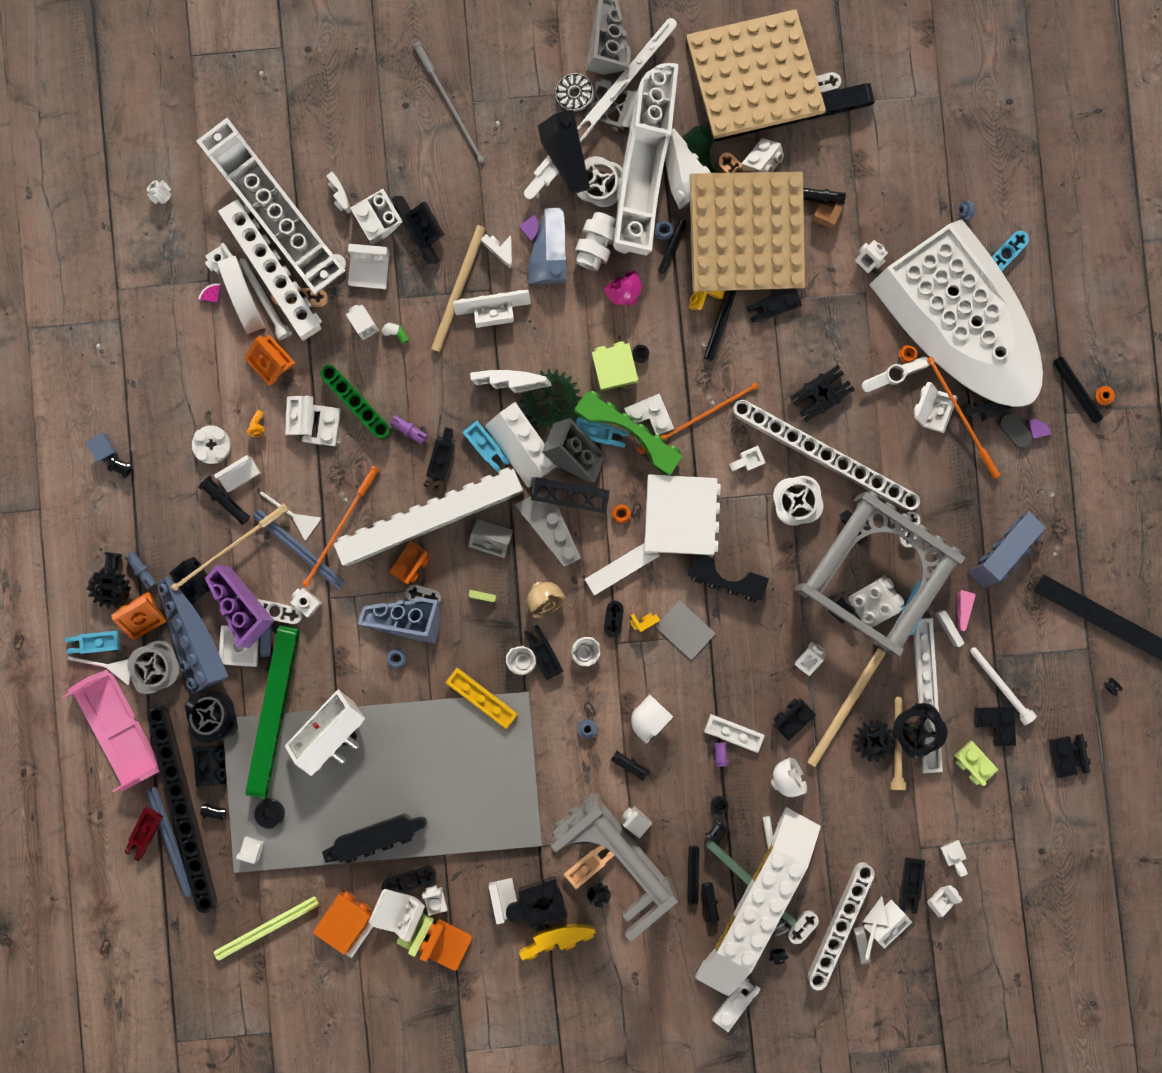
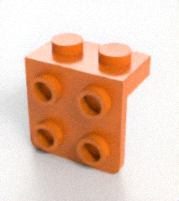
[419,919,472,970]

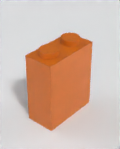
[313,891,373,955]

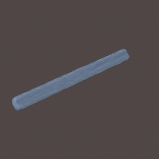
[253,509,345,589]
[146,787,193,897]

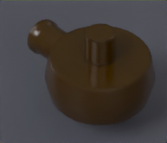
[424,479,446,497]

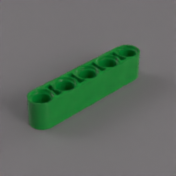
[320,365,391,440]

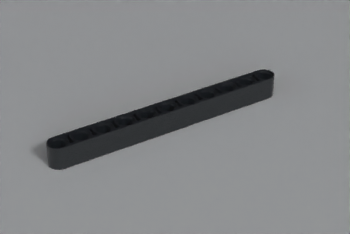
[147,706,217,913]

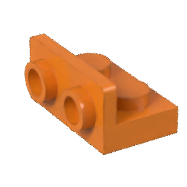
[389,540,430,585]

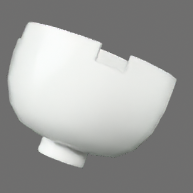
[771,757,807,797]

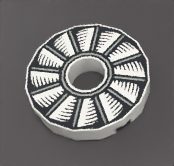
[556,73,594,112]

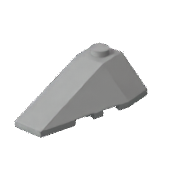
[586,0,631,75]

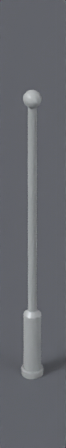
[412,42,485,163]

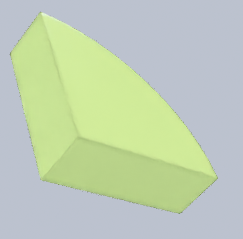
[469,590,496,602]

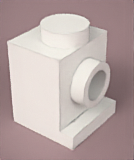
[205,243,233,274]
[290,588,322,618]

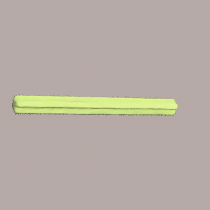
[214,897,319,960]

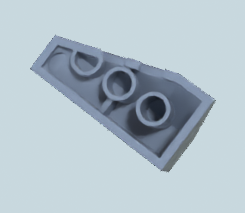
[528,208,566,285]
[358,597,440,644]

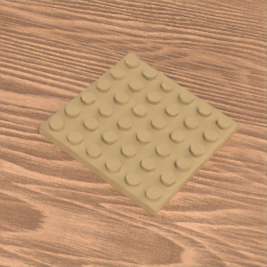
[686,9,826,139]
[689,172,805,292]

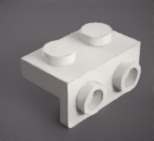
[742,138,784,172]

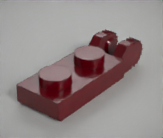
[125,806,164,861]

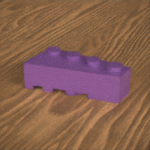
[205,565,275,648]

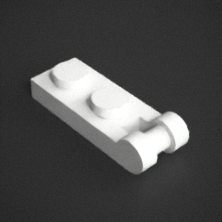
[712,978,760,1032]

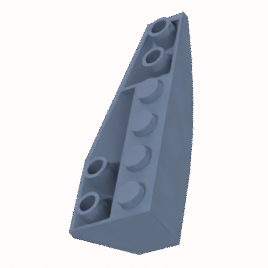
[157,576,228,695]

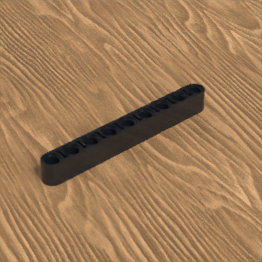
[707,83,875,142]

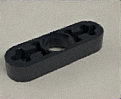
[381,865,437,893]

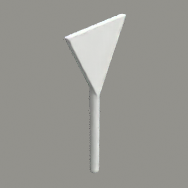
[260,492,321,541]
[67,656,131,685]

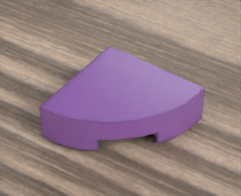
[519,215,538,242]
[1027,419,1052,439]

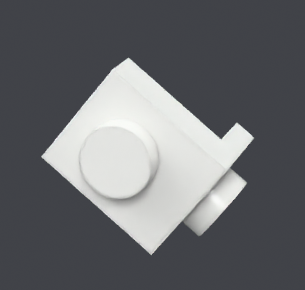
[927,885,962,917]

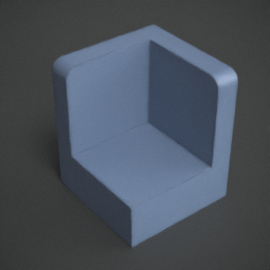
[86,432,119,463]

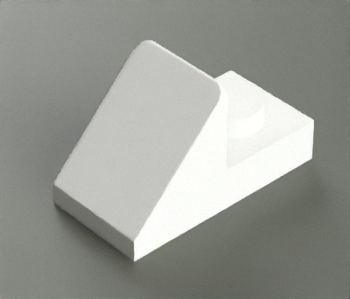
[481,234,513,268]

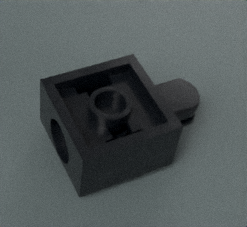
[506,875,568,929]

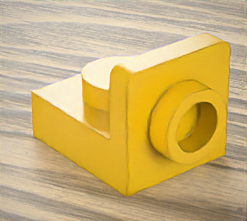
[629,613,660,632]

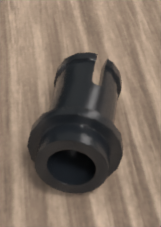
[200,803,226,821]

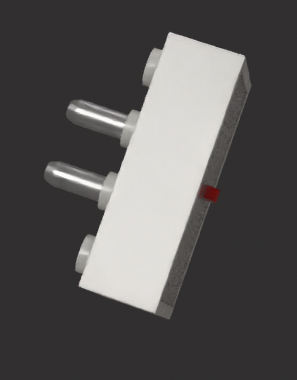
[285,689,365,776]

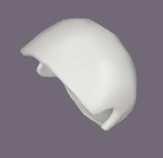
[571,637,600,667]
[506,646,536,675]

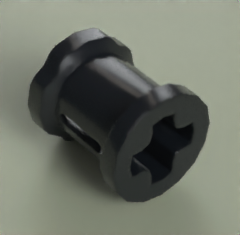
[107,455,133,479]
[103,552,122,573]
[705,819,730,845]

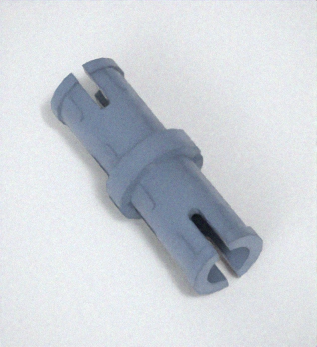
[125,551,157,590]

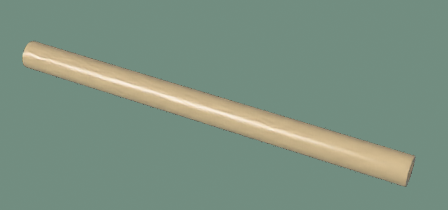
[431,225,486,353]
[807,648,886,767]

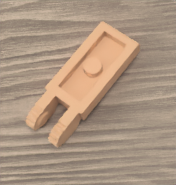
[563,845,614,889]

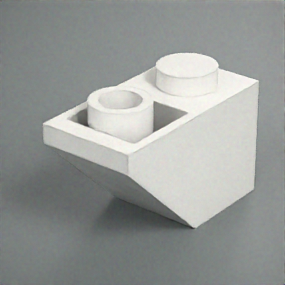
[622,806,652,838]

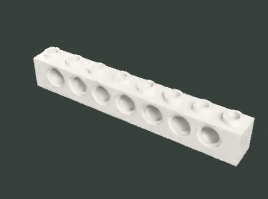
[218,199,322,341]

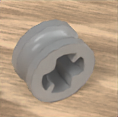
[773,920,789,937]

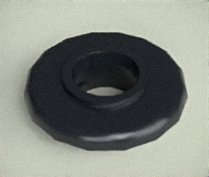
[254,798,285,829]

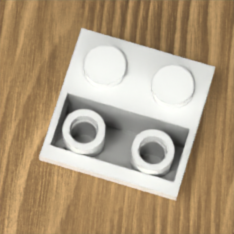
[350,189,402,245]

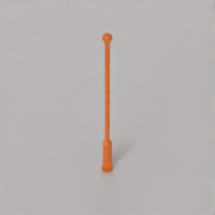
[927,357,1001,479]
[636,383,759,456]
[302,466,380,588]

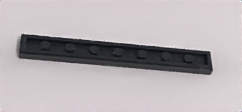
[1034,575,1162,661]

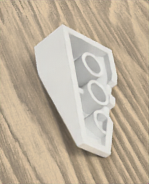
[665,128,711,209]

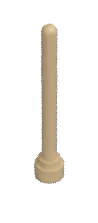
[890,697,906,790]

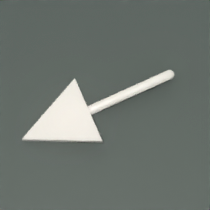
[863,896,889,960]

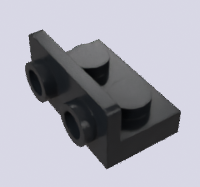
[169,557,211,604]
[772,698,816,741]
[193,745,226,786]

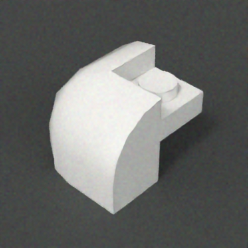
[631,694,673,744]

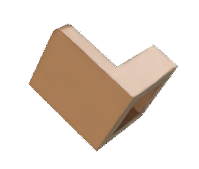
[812,203,842,229]

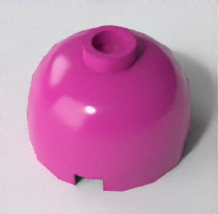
[603,270,642,306]

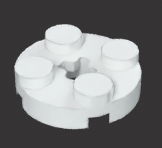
[192,426,232,464]

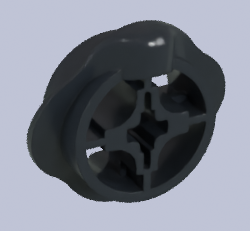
[185,691,238,743]
[893,703,948,758]

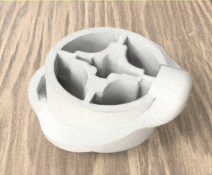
[576,156,623,207]
[773,476,823,526]

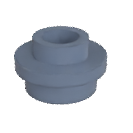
[958,200,975,220]
[654,221,673,240]
[387,649,406,668]
[578,719,597,739]

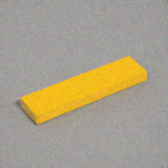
[445,667,518,730]

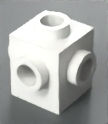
[854,240,888,273]

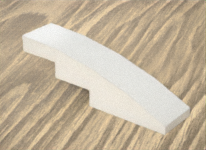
[470,370,551,393]

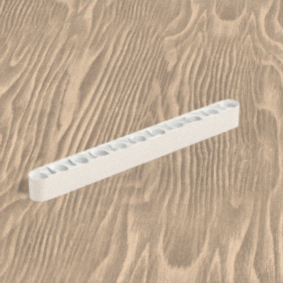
[732,400,920,511]

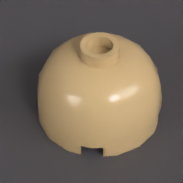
[527,582,566,618]

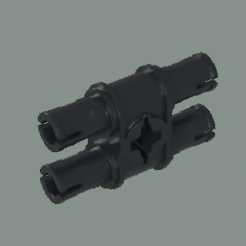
[789,365,855,422]

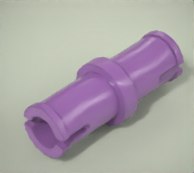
[390,415,428,445]

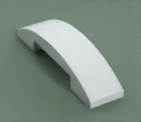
[217,255,265,334]

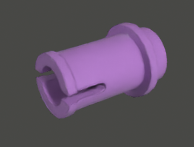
[714,743,729,767]

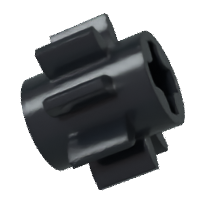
[587,882,611,908]

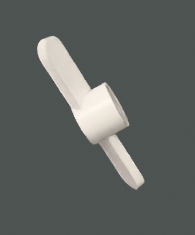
[862,357,929,392]

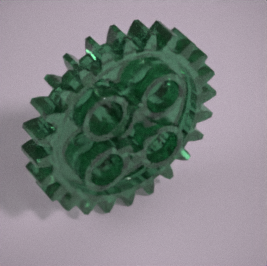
[520,369,582,431]

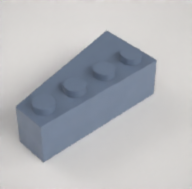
[967,512,1046,588]

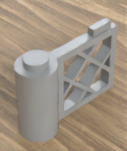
[584,79,638,133]

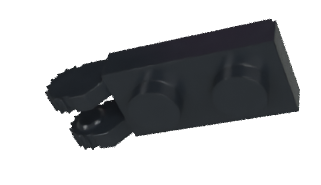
[746,288,802,323]
[524,624,564,680]
[899,857,926,914]

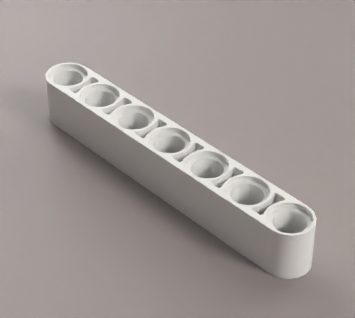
[807,862,875,990]

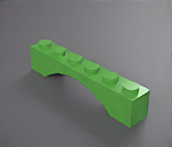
[573,391,683,476]

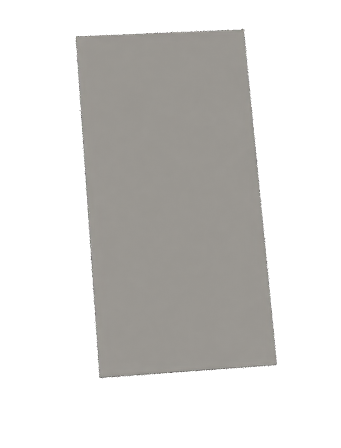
[224,691,542,873]

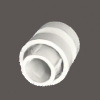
[575,212,616,271]

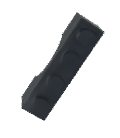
[687,554,769,603]

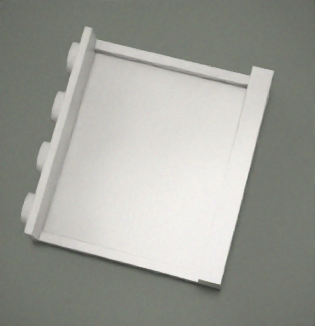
[644,475,721,557]

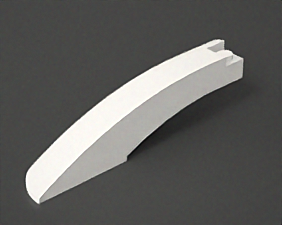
[613,63,678,256]

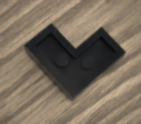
[974,707,1016,746]

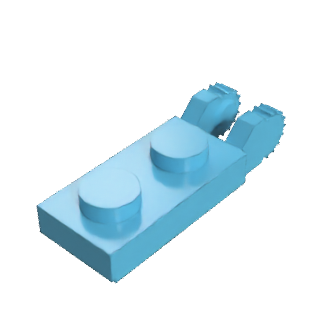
[576,417,629,448]
[462,421,510,473]
[65,630,121,654]

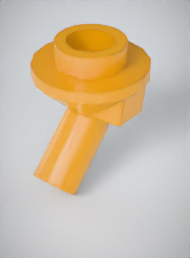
[246,410,265,437]

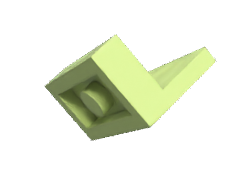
[396,913,434,957]

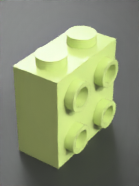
[592,341,638,392]

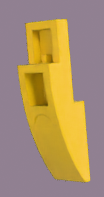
[519,924,596,961]

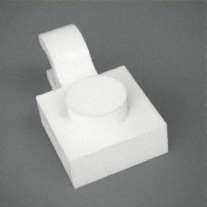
[729,446,765,471]
[940,840,968,877]

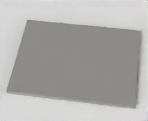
[655,600,716,660]

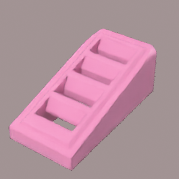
[957,590,976,631]

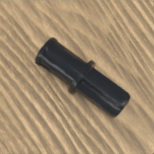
[702,882,720,922]

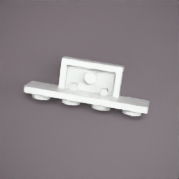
[453,290,531,328]

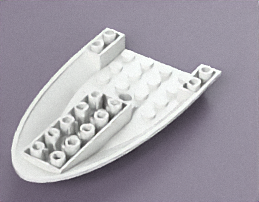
[869,219,1043,407]

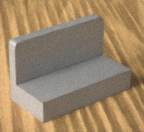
[468,519,513,558]

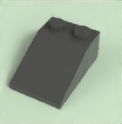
[542,418,605,484]

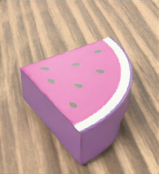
[198,283,222,303]

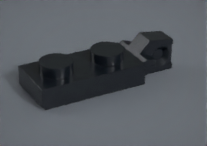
[426,427,455,482]

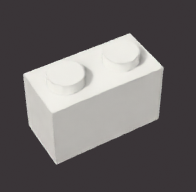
[346,305,379,340]

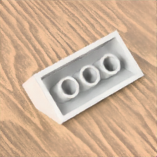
[485,402,559,488]

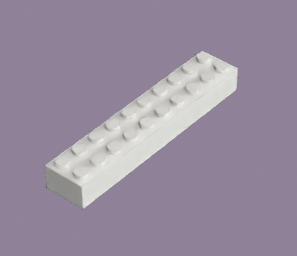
[334,467,524,566]

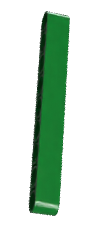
[245,626,299,799]

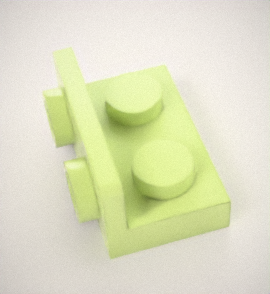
[954,740,998,786]

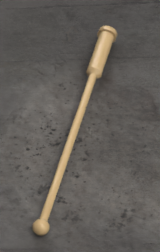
[171,503,289,591]

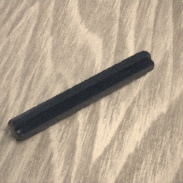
[704,290,736,361]
[1053,356,1103,424]

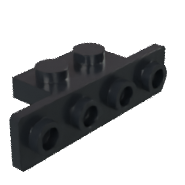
[391,196,445,264]

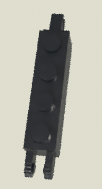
[322,813,427,864]

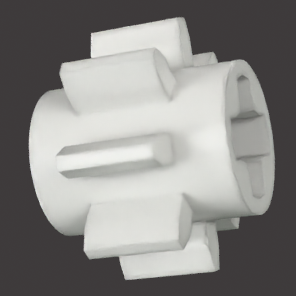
[147,180,171,204]

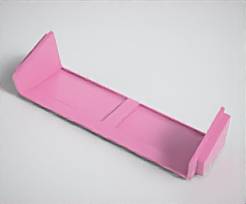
[62,670,161,792]

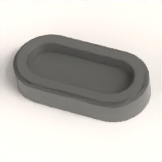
[999,414,1032,448]

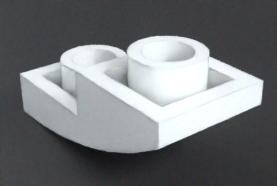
[327,172,351,214]

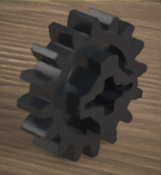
[87,568,131,609]
[853,720,896,762]

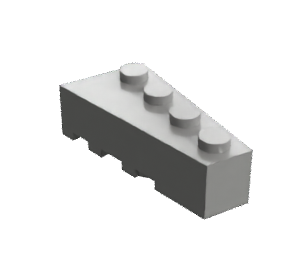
[514,489,581,567]

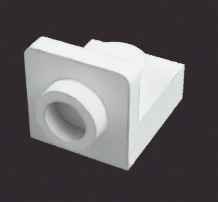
[794,642,826,676]
[422,885,448,916]

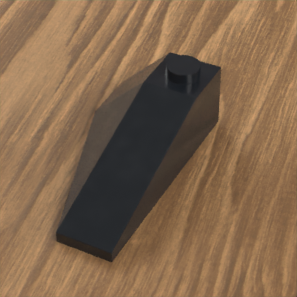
[538,110,591,194]

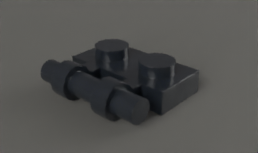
[1049,734,1091,778]

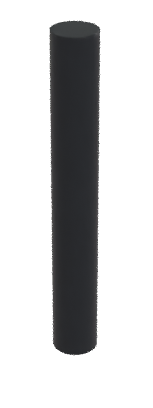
[658,219,687,274]

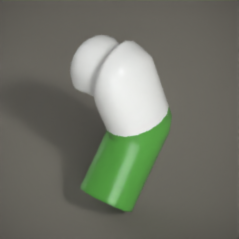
[382,323,409,345]

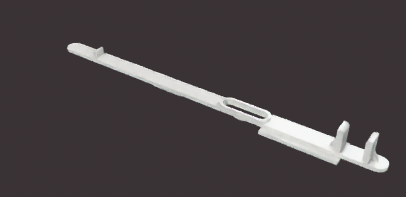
[524,18,677,199]

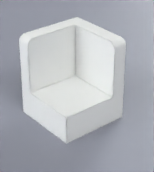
[236,836,264,864]

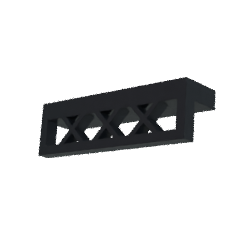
[530,477,610,513]

